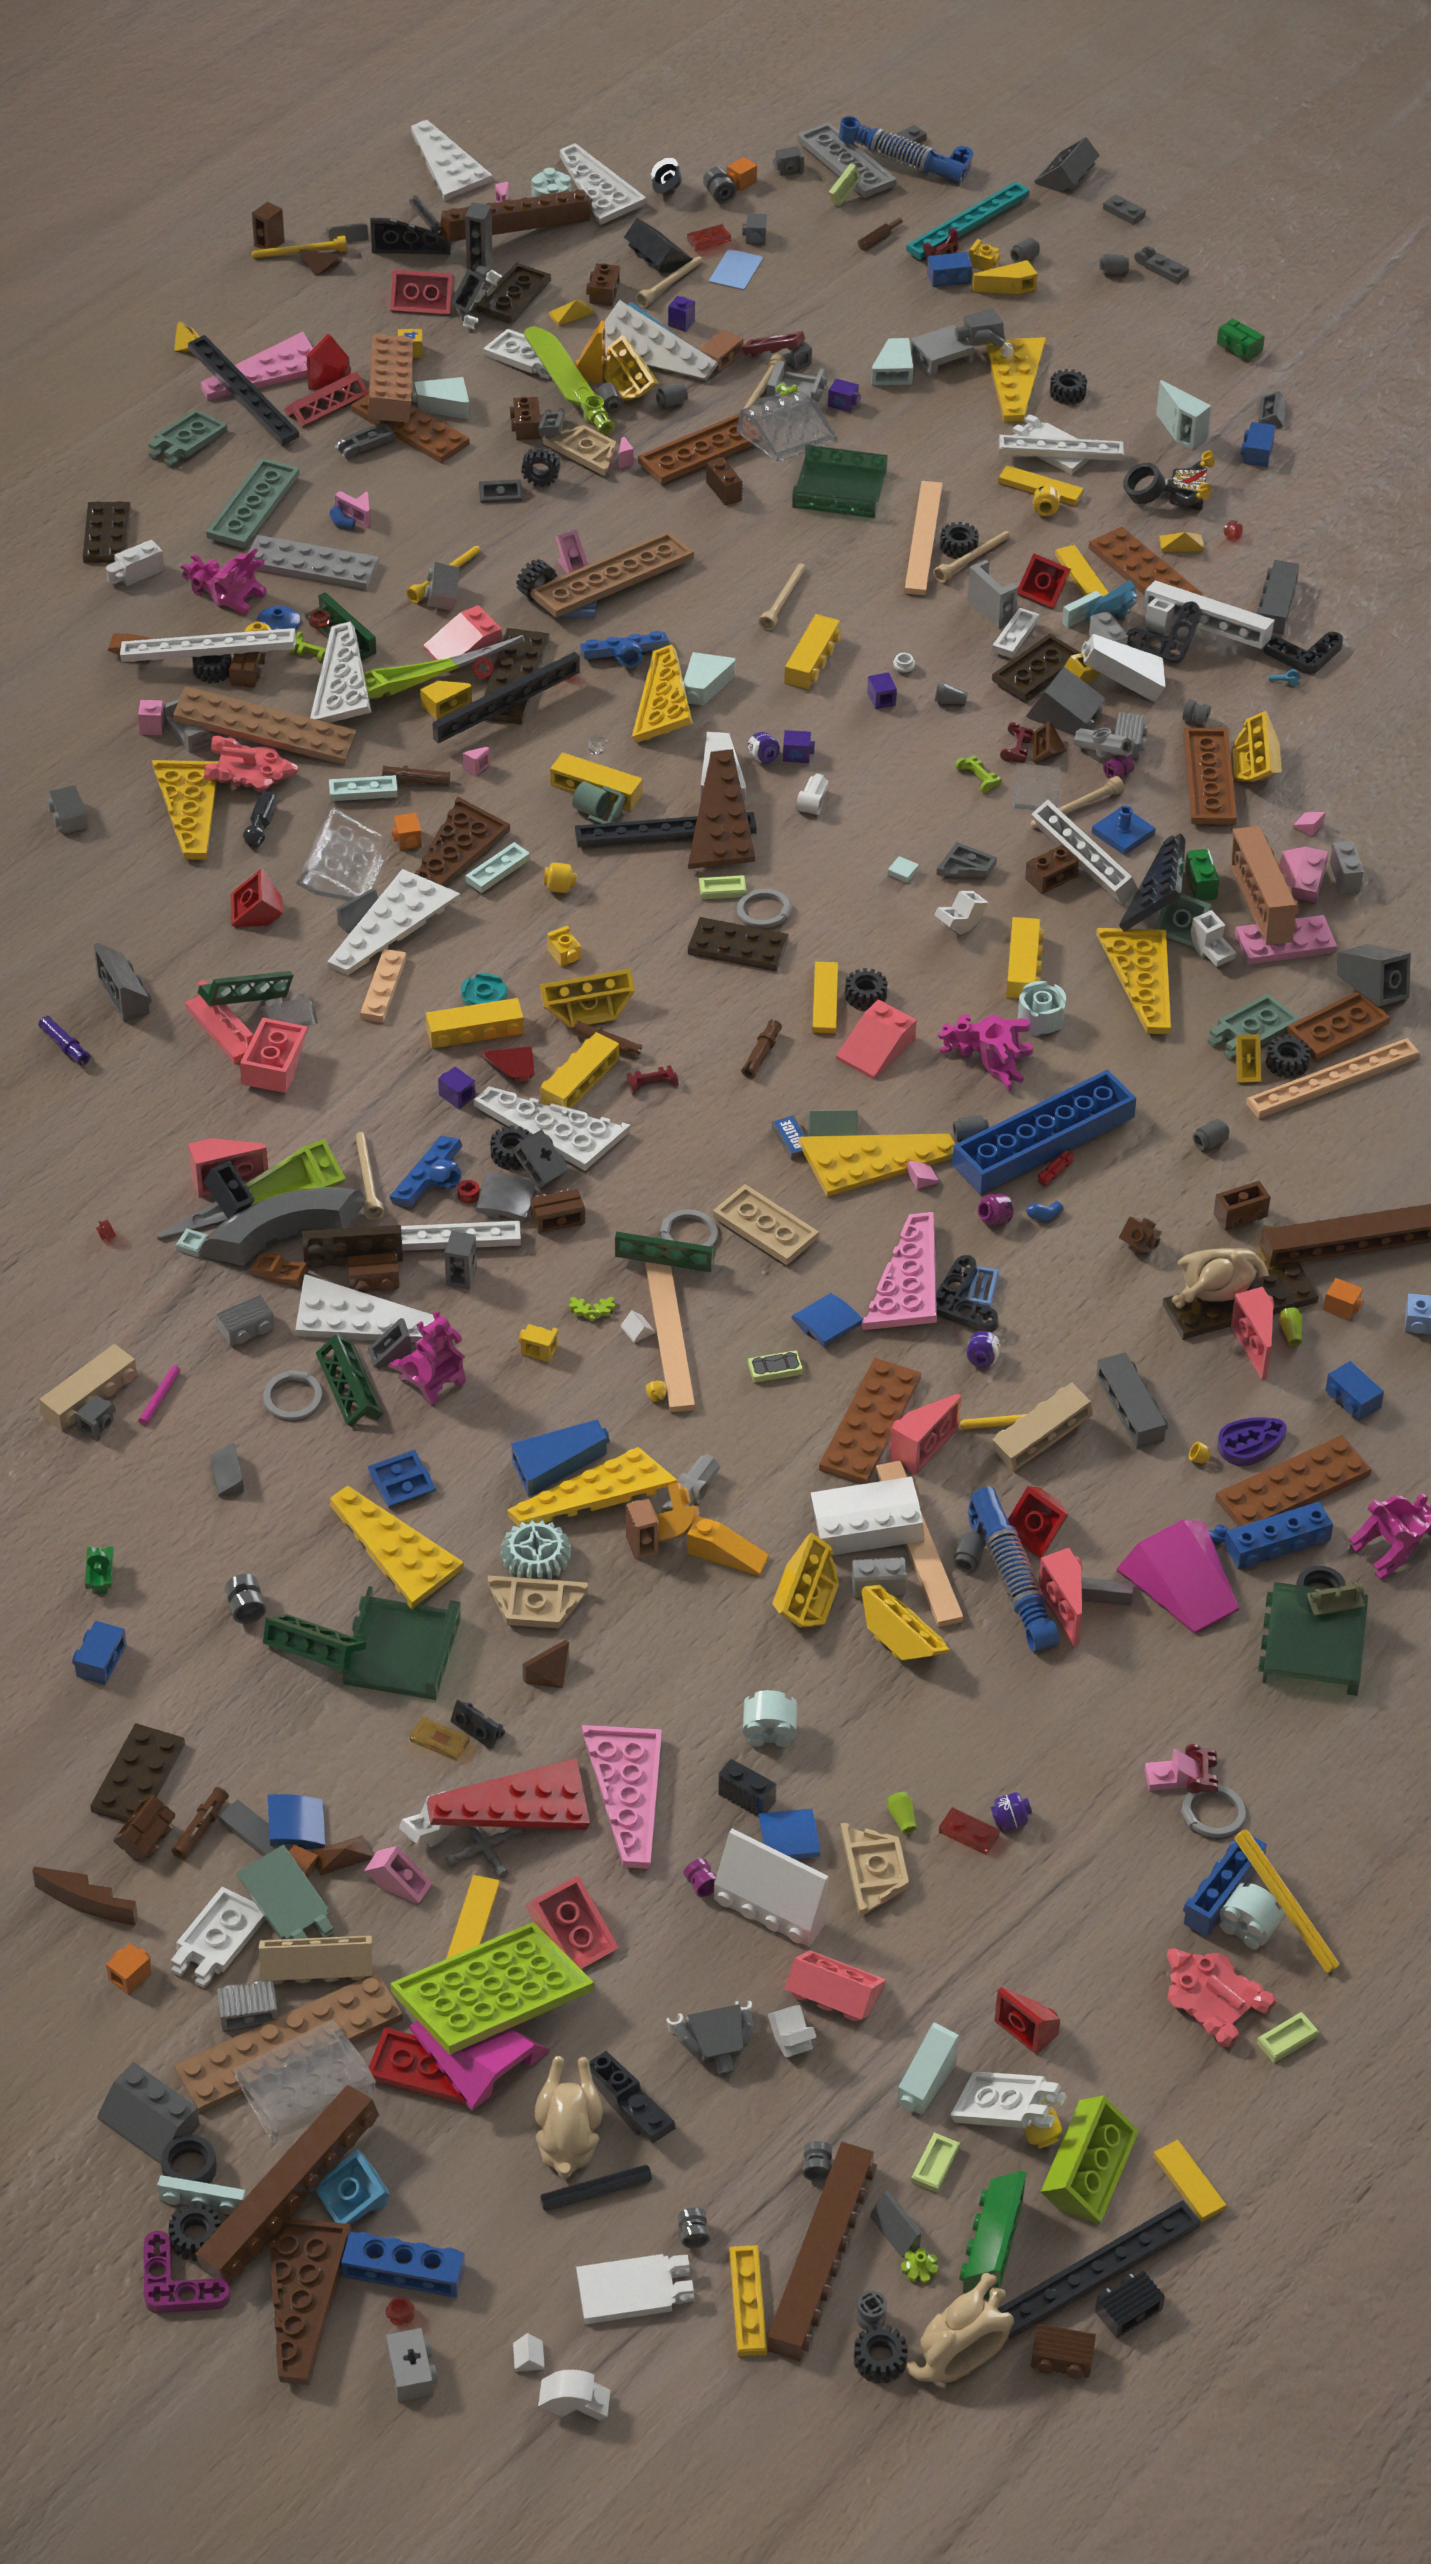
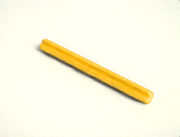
[1234,1829,1339,1973]

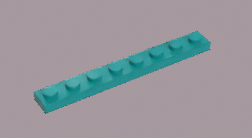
[906,182,1030,260]

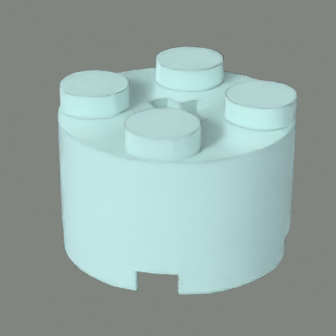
[532,168,571,197]
[1018,981,1066,1036]
[743,1690,797,1747]
[1220,1883,1285,1950]

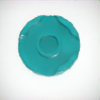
[461,973,507,1006]

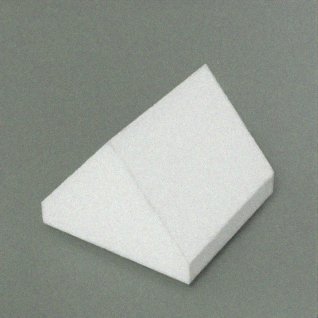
[621,1310,655,1343]
[513,2333,545,2372]

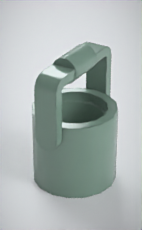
[572,782,625,824]

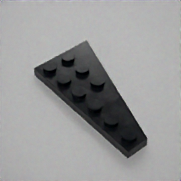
[1119,833,1186,932]

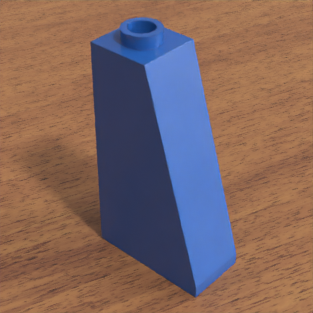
[511,1419,610,1497]

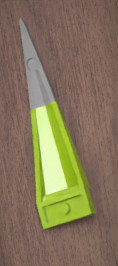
[364,635,525,699]
[157,1138,346,1239]

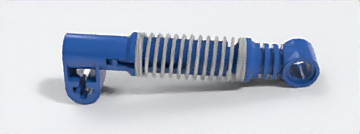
[839,116,973,183]
[968,1487,1060,1652]

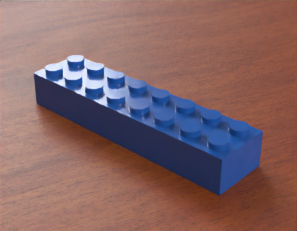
[952,1069,1137,1195]

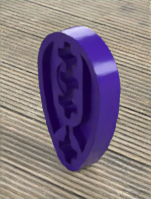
[1217,1417,1287,1466]

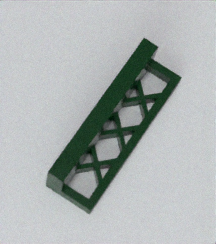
[305,592,377,661]
[197,971,294,1006]
[615,1231,716,1272]
[316,1334,384,1427]
[263,1614,367,1671]

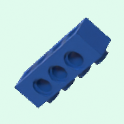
[341,2232,465,2298]

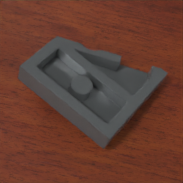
[937,842,997,878]

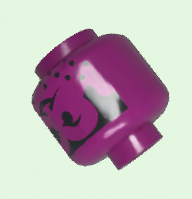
[977,1194,1014,1226]

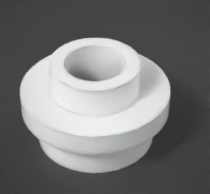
[893,653,915,673]

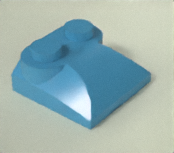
[1086,580,1138,621]
[315,2149,390,2224]

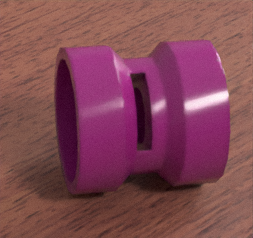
[1103,755,1135,779]
[683,1858,717,1897]

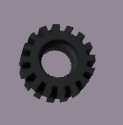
[1050,369,1087,405]
[521,447,560,487]
[940,522,979,559]
[516,559,557,601]
[192,654,232,683]
[845,968,888,1011]
[1266,1035,1310,1078]
[490,1125,532,1170]
[168,2203,221,2261]
[854,2324,908,2384]

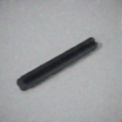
[409,196,442,234]

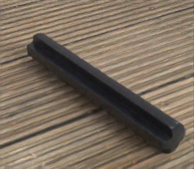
[540,2165,652,2211]

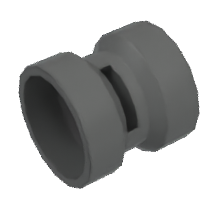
[1182,699,1211,726]
[803,2141,832,2181]
[677,2208,710,2248]
[857,2291,887,2330]

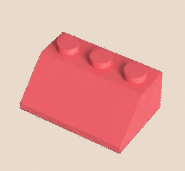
[390,270,455,315]
[785,1950,886,2021]

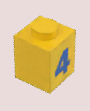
[398,329,423,358]

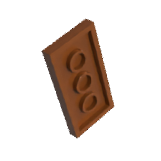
[1287,991,1390,1060]

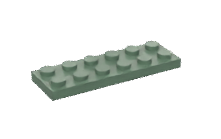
[206,458,300,549]

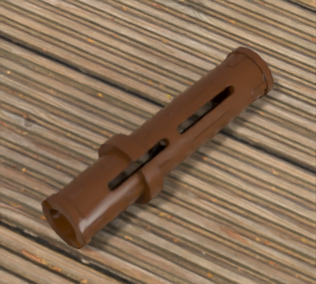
[382,765,450,786]
[741,1019,782,1078]
[572,1020,642,1059]
[171,1787,229,1860]

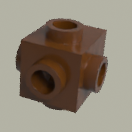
[1119,1216,1162,1254]

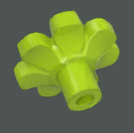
[777,382,799,407]
[901,2248,938,2284]

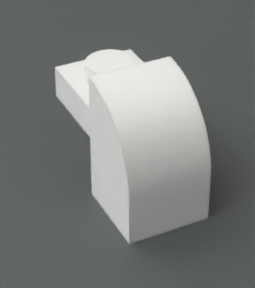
[1145,598,1176,636]
[934,891,989,935]
[1191,910,1236,967]
[399,1791,455,1847]
[768,2005,817,2057]
[538,2370,610,2421]

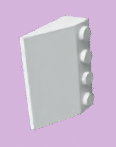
[811,1477,924,1556]
[714,1829,828,1947]

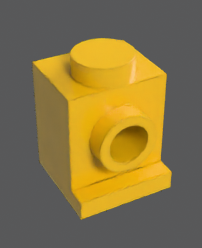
[969,239,1001,271]
[547,925,581,967]
[518,1324,558,1363]

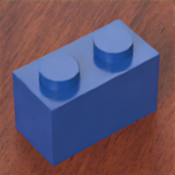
[927,252,972,287]
[1241,422,1276,467]
[1325,1360,1384,1421]
[72,1620,127,1685]

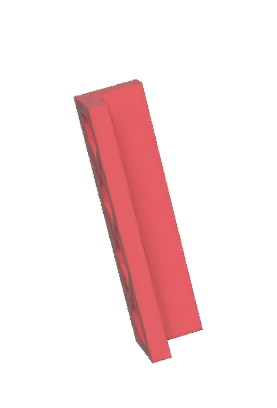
[284,371,369,427]
[185,980,253,1064]

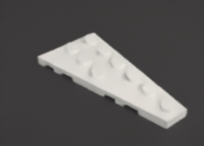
[560,143,646,225]
[605,300,718,381]

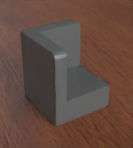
[782,341,812,371]

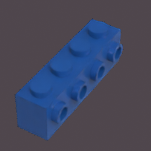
[1224,1502,1333,1569]
[1183,1836,1267,1937]

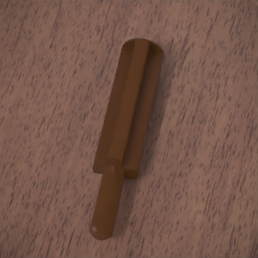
[858,218,903,251]

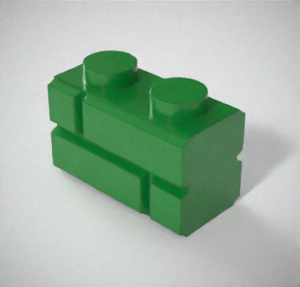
[1217,318,1265,361]
[1185,849,1219,901]

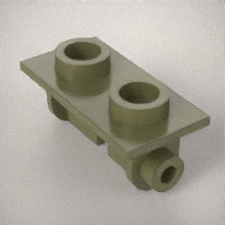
[1307,1582,1365,1616]

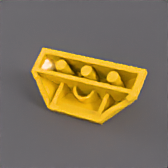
[604,335,659,402]
[1232,711,1282,782]
[539,968,635,1028]
[772,1533,839,1628]
[862,1585,950,1660]

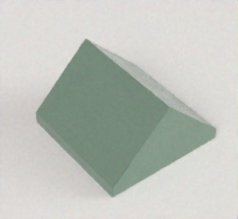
[1154,894,1212,948]
[808,1110,858,1137]

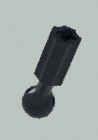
[243,791,279,847]

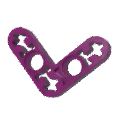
[144,2230,231,2313]

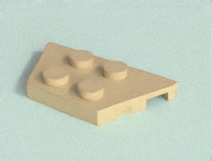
[543,425,616,476]
[488,1576,588,1629]
[840,1823,909,1916]

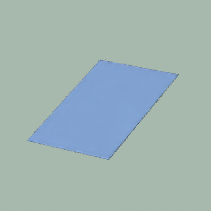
[709,249,763,289]

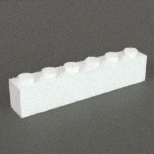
[1142,581,1275,649]
[1031,800,1138,905]

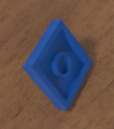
[1091,805,1156,855]

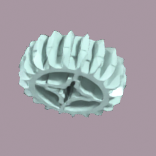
[501,1519,571,1580]

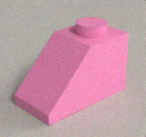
[138,700,166,735]
[364,1846,432,1904]

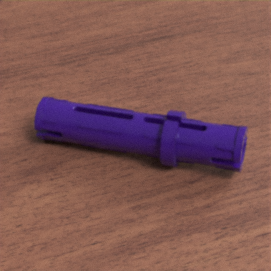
[38,1015,90,1066]

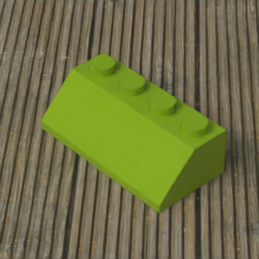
[1040,2095,1139,2224]

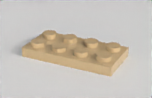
[713,1184,819,1265]

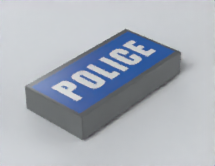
[772,1115,807,1159]

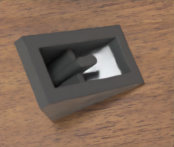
[368,1318,411,1368]

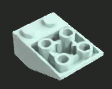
[1156,380,1211,450]

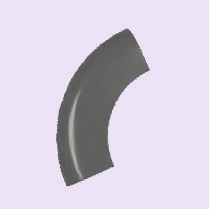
[201,1187,366,1266]

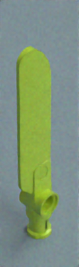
[524,326,615,436]

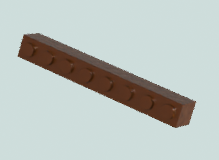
[439,190,592,242]
[1260,1204,1431,1267]
[195,2084,380,2285]
[767,2142,877,2362]

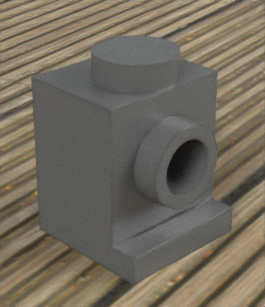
[773,146,804,175]
[76,1395,116,1442]

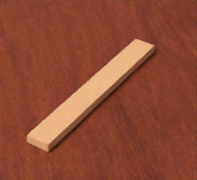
[904,481,942,596]
[1246,1038,1420,1119]
[645,1262,695,1413]
[876,1460,963,1627]

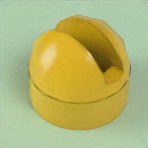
[646,1381,667,1402]
[1189,1442,1210,1464]

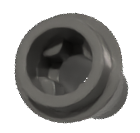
[934,683,968,705]

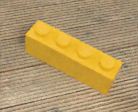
[784,614,842,690]
[550,752,643,811]
[1006,917,1044,999]
[426,998,524,1049]
[540,1032,619,1109]

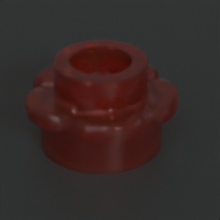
[1224,520,1243,540]
[96,1219,116,1242]
[385,2296,415,2325]

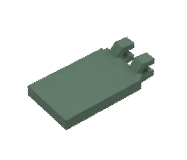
[149,409,227,467]
[1208,993,1300,1060]
[237,1844,334,1940]

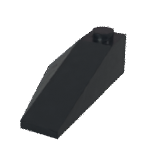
[370,218,451,255]

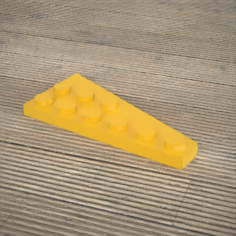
[985,337,1046,422]
[632,645,693,743]
[152,760,219,860]
[1096,928,1171,1034]
[798,1134,955,1197]
[507,1447,678,1528]
[330,1485,464,1609]

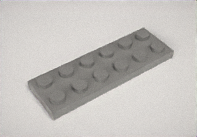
[797,122,897,198]
[248,535,379,590]

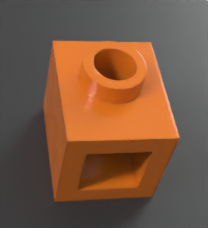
[727,157,757,191]
[391,812,422,850]
[1323,1278,1364,1321]
[106,1943,152,1995]

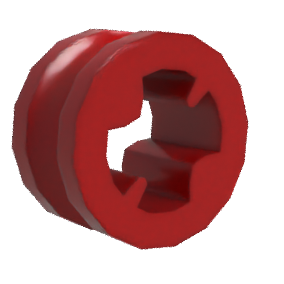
[473,658,493,679]
[457,1180,479,1204]

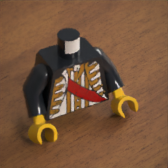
[1163,450,1215,510]

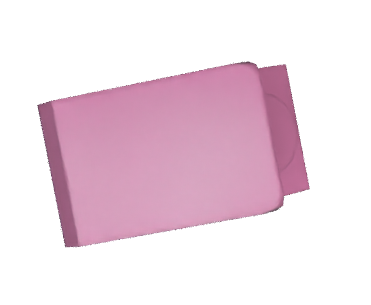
[335,491,370,528]
[555,530,588,574]
[1144,1749,1201,1791]

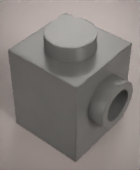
[742,213,767,245]

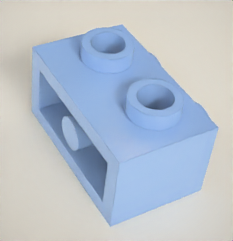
[1405,1293,1431,1335]

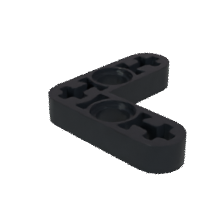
[1126,601,1202,663]
[1263,632,1343,674]
[936,1255,999,1332]

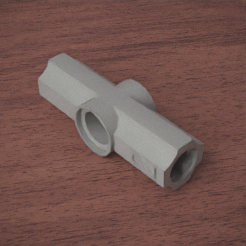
[1073,728,1135,757]
[662,1454,720,1513]

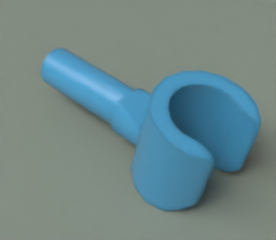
[1269,669,1301,687]

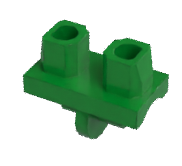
[85,1546,114,1594]

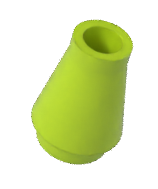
[1278,1308,1303,1346]
[886,1792,917,1834]

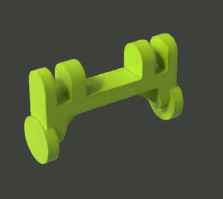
[290,632,326,662]
[955,756,1002,793]

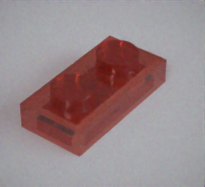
[687,224,731,251]
[939,1807,1000,1855]

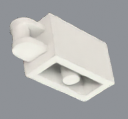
[106,539,164,586]

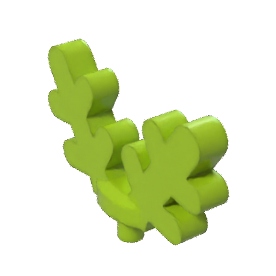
[569,1297,615,1321]

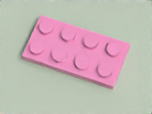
[1235,915,1337,965]

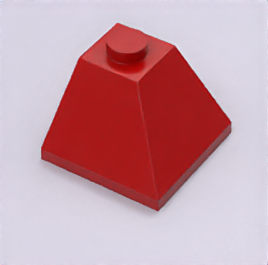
[306,334,351,390]
[1018,553,1072,609]
[231,868,283,927]
[481,1046,535,1082]
[1008,1486,1069,1557]
[994,1987,1060,2055]

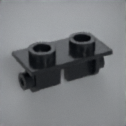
[450,1699,505,1749]

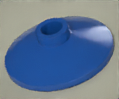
[257,606,300,630]

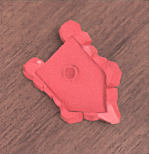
[204,736,298,792]
[1166,1948,1277,2048]

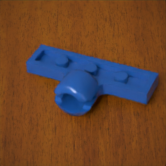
[580,631,669,668]
[389,1136,463,1207]

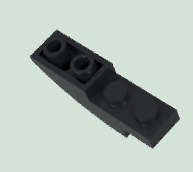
[589,2051,676,2143]

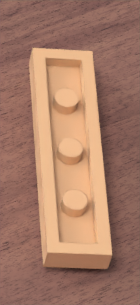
[360,949,406,1023]

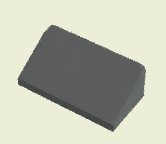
[326,223,369,243]
[1258,391,1286,427]
[479,479,522,502]
[337,888,379,933]
[210,1443,244,1496]
[1081,1577,1133,1605]
[870,2190,921,2257]

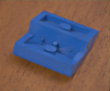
[792,1293,863,1347]
[367,1450,436,1508]
[267,1794,325,1849]
[758,1809,820,1859]

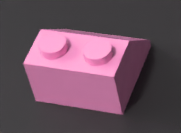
[1280,847,1328,903]

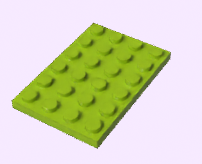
[390,1922,594,2055]

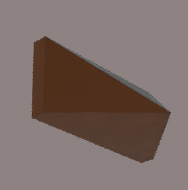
[299,249,343,276]
[1033,721,1067,764]
[522,1640,569,1688]
[311,1835,372,1875]

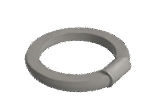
[736,889,792,929]
[659,1209,718,1247]
[263,1370,323,1420]
[1181,1785,1246,1838]

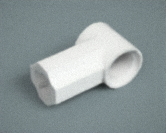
[796,774,828,815]

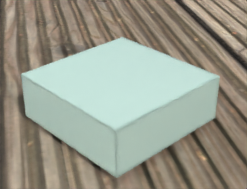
[888,856,919,883]
[176,1228,209,1258]

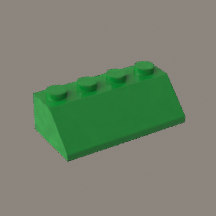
[959,2171,1027,2299]

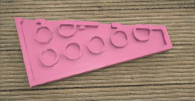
[200,331,313,401]
[862,1212,937,1330]

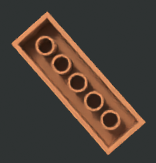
[368,334,413,423]
[1230,826,1299,945]

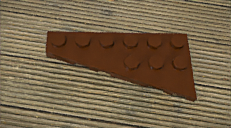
[688,749,755,869]
[415,796,510,887]
[269,2218,352,2385]

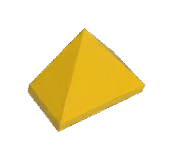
[548,300,593,326]
[174,321,200,352]
[1159,532,1204,552]
[1236,1034,1261,1082]

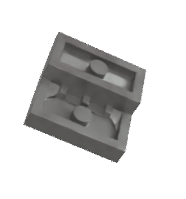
[475,1173,536,1223]

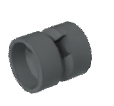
[703,167,736,204]
[225,1574,266,1624]

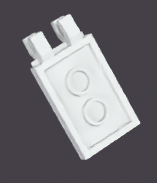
[483,329,551,379]
[1013,415,1091,475]
[171,1887,266,1988]
[950,2071,1067,2128]
[576,2254,694,2324]

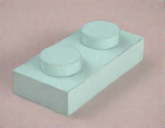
[1062,591,1102,628]

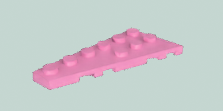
[581,1725,662,1869]

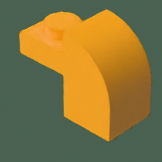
[656,1483,699,1542]

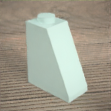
[871,338,913,386]
[411,377,470,419]
[683,652,735,706]
[897,2022,959,2115]

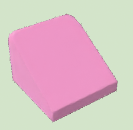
[495,182,509,203]
[619,437,633,469]
[463,747,490,776]
[1293,812,1325,836]
[907,1161,939,1189]

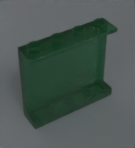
[792,445,888,518]
[1258,1582,1368,1696]
[339,1586,461,1700]

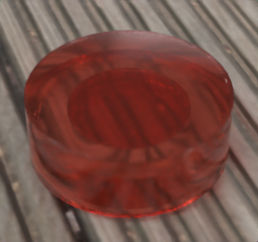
[308,609,330,629]

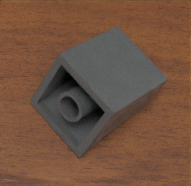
[1026,667,1106,735]
[1336,944,1411,1006]

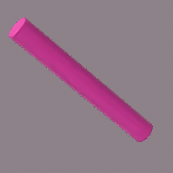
[138,1365,181,1426]

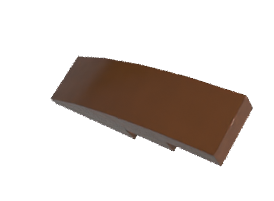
[32,1867,138,1926]

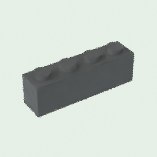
[465,202,493,272]
[1256,560,1300,634]
[1096,1352,1168,1449]

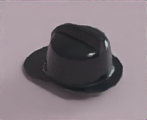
[651,158,682,194]

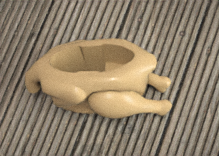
[1172,1248,1269,1308]
[535,2056,603,2180]
[905,2273,1014,2383]

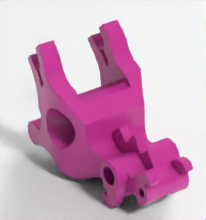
[180,548,267,615]
[938,1014,1033,1091]
[388,1311,466,1405]
[1349,1493,1431,1580]

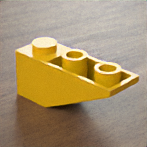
[972,260,1038,294]

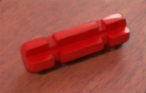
[1038,1150,1074,1186]

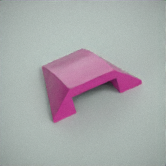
[1117,1519,1239,1634]
[410,2020,550,2111]

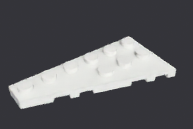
[411,120,493,201]
[310,622,371,723]
[327,869,461,976]
[474,1086,630,1171]
[295,1274,435,1343]

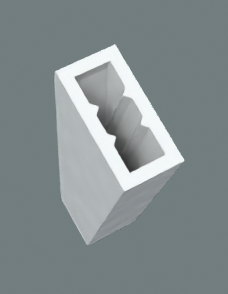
[1081,634,1166,702]
[700,732,746,804]

